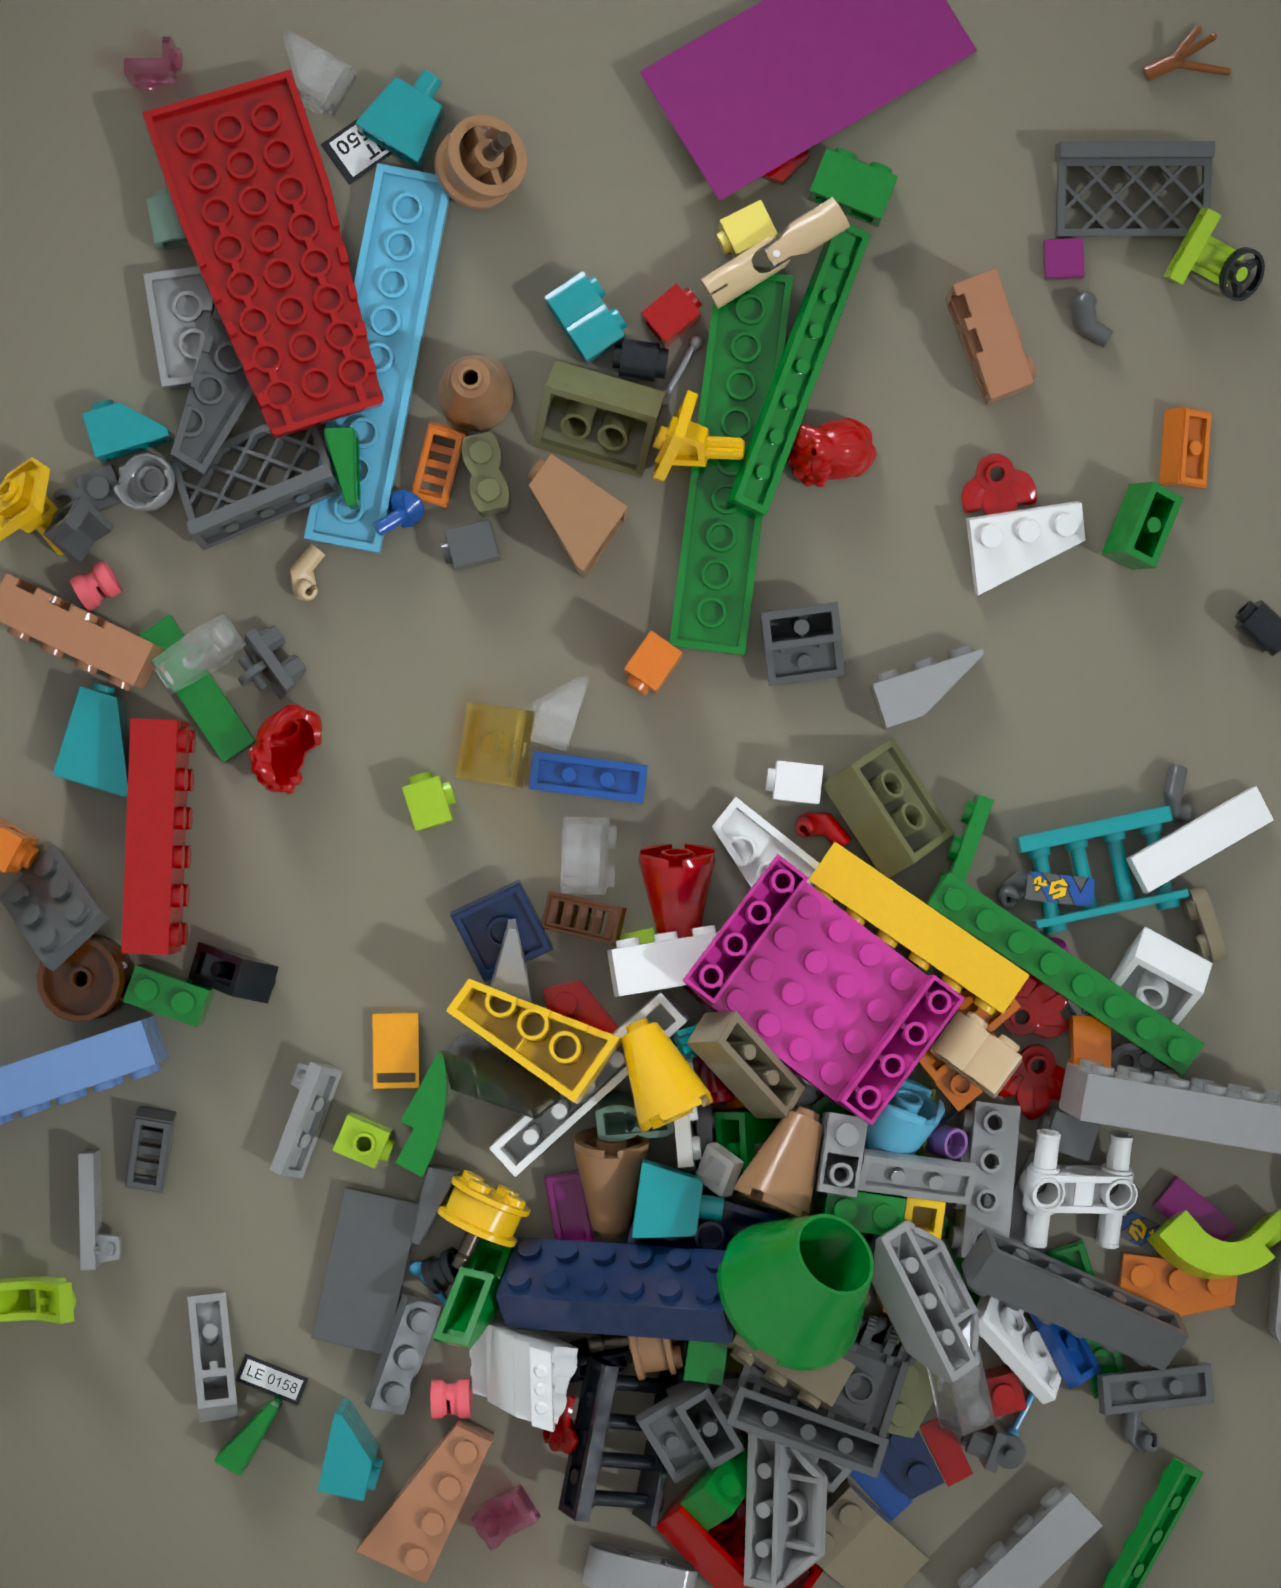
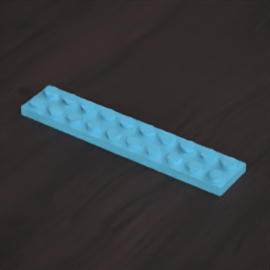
[304,163,450,554]

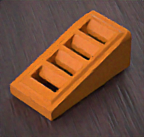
[411,421,468,508]

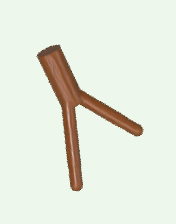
[1143,25,1231,81]

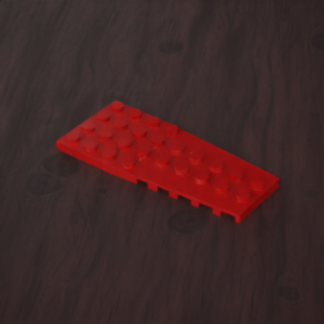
[143,69,384,438]

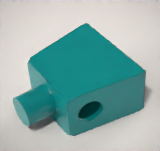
[356,70,444,171]
[632,1159,724,1238]

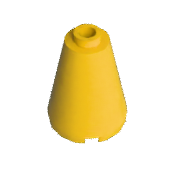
[622,1018,713,1133]

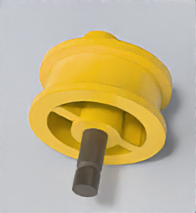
[437,1170,531,1269]

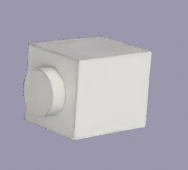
[766,761,823,805]

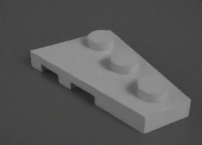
[143,266,214,390]

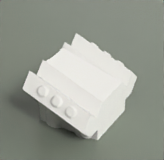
[469,1318,579,1432]

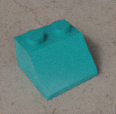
[318,1399,384,1501]

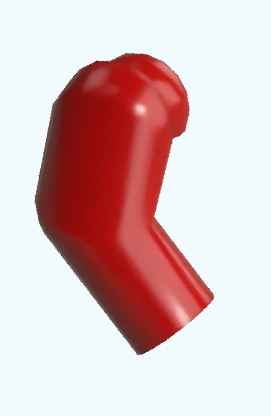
[795,812,852,847]

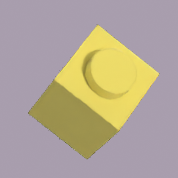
[716,200,778,258]

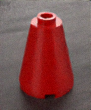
[638,844,715,939]

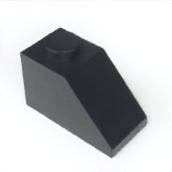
[188,942,279,1004]

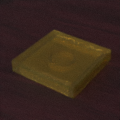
[456,702,535,788]

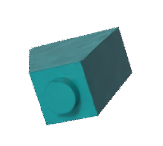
[52,682,129,797]

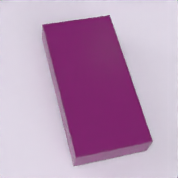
[544,1170,595,1242]
[1152,1175,1237,1241]

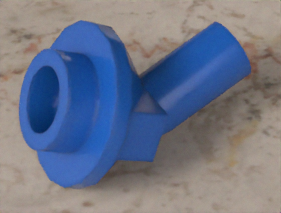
[373,490,425,536]

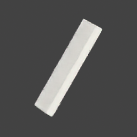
[1126,786,1274,893]

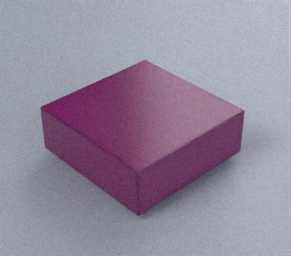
[1043,238,1085,280]

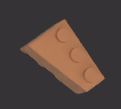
[945,268,1036,406]

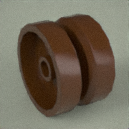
[37,934,134,1022]

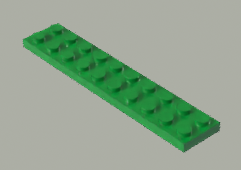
[669,266,794,656]

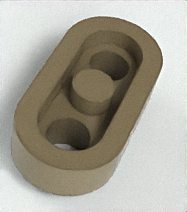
[1182,885,1228,963]

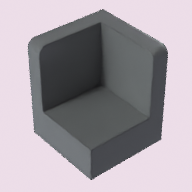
[43,496,114,564]

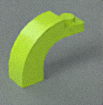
[1147,1209,1281,1279]
[0,1276,76,1324]

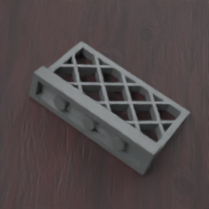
[1055,141,1215,237]
[170,423,342,551]

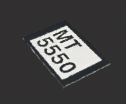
[321,118,392,184]

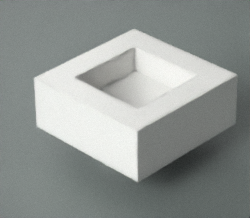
[695,1142,744,1197]

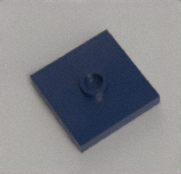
[450,879,553,982]

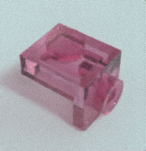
[124,36,183,89]
[471,1484,541,1550]

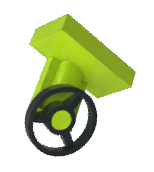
[1163,208,1265,301]

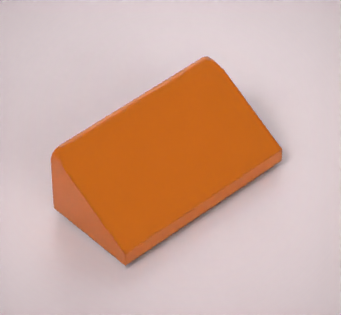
[1159,407,1212,489]

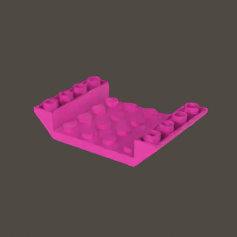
[682,854,965,1126]

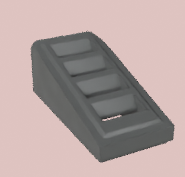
[125,1106,177,1193]
[410,1163,461,1245]

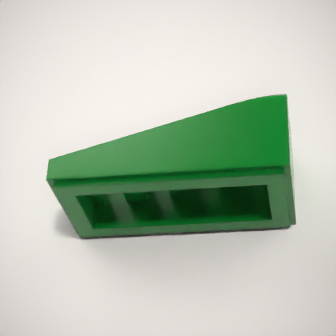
[324,427,361,510]
[214,1397,283,1476]

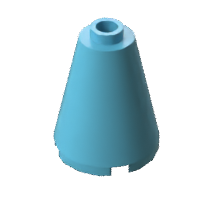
[864,1078,945,1155]

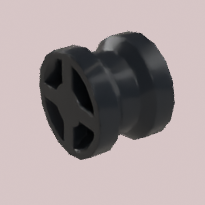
[421,1247,459,1294]

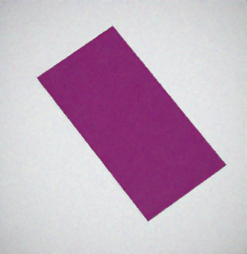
[639,0,977,201]

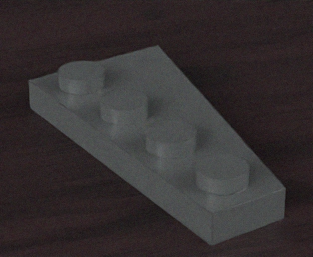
[169,307,253,477]

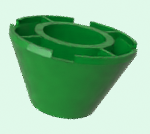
[718,1214,874,1371]

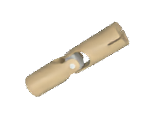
[700,197,850,309]

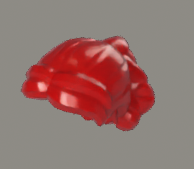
[787,418,877,487]
[249,704,322,795]

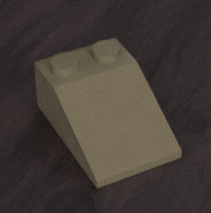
[816,1477,930,1588]

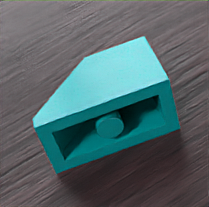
[82,400,175,463]

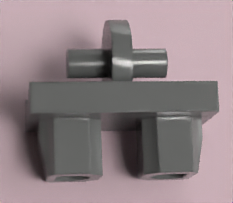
[238,625,307,699]
[960,1418,1026,1473]

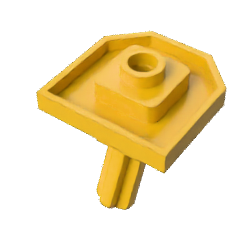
[651,390,745,484]
[0,457,64,556]

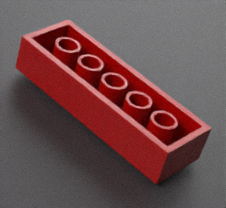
[121,718,196,955]

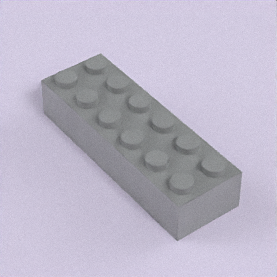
[1058,1058,1281,1154]

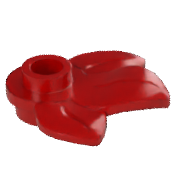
[961,453,1037,515]
[1003,968,1069,1039]
[998,1044,1066,1120]
[543,1394,578,1454]

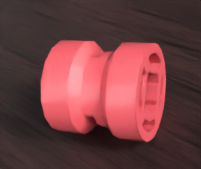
[69,559,123,612]
[430,1379,472,1419]

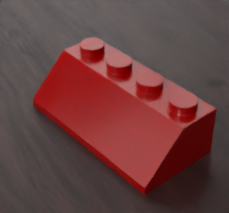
[654,1473,824,1588]

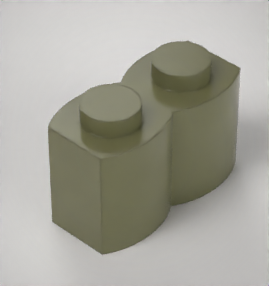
[462,431,511,517]

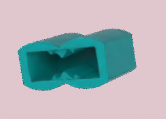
[544,271,627,365]

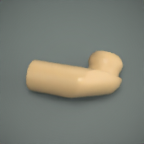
[289,543,326,601]

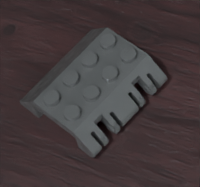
[726,1312,916,1478]

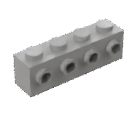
[948,1101,1021,1258]

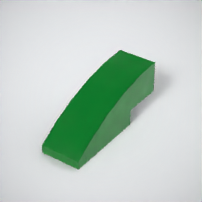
[395,1050,449,1178]
[433,1238,514,1350]

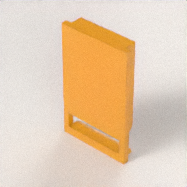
[372,1012,420,1089]

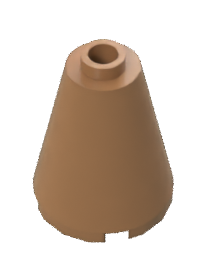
[438,354,514,431]
[733,1106,824,1218]
[573,1127,650,1238]

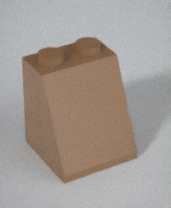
[528,453,629,578]

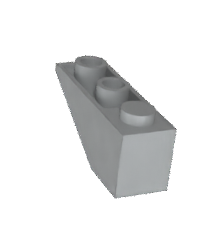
[870,645,984,729]

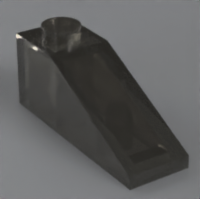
[442,1032,561,1119]

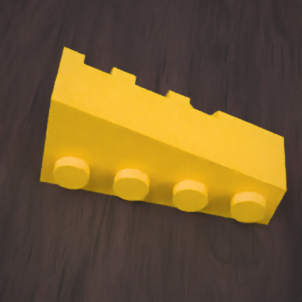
[446,979,622,1104]

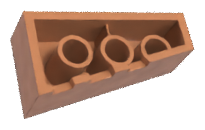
[0,573,164,691]
[356,1418,494,1584]

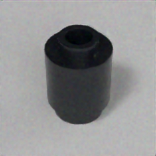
[612,338,669,382]
[1235,600,1281,656]

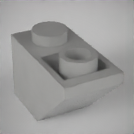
[816,1112,868,1198]

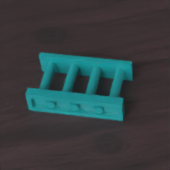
[1013,806,1189,934]

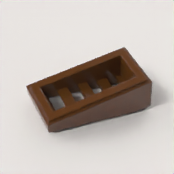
[541,891,627,946]

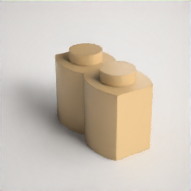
[930,1011,1022,1099]

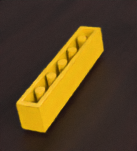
[809,842,1030,1016]

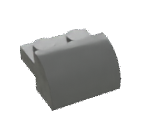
[760,601,845,686]
[635,1381,745,1484]

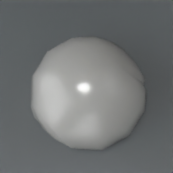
[114,452,175,511]

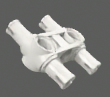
[1019,1129,1138,1249]

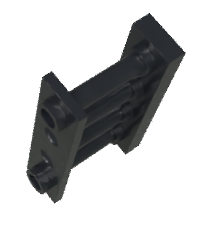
[558,1356,685,1526]

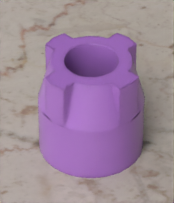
[927,1123,968,1159]

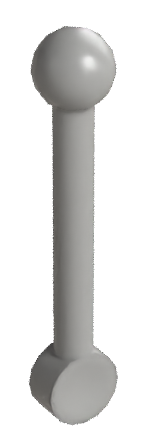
[661,335,704,406]

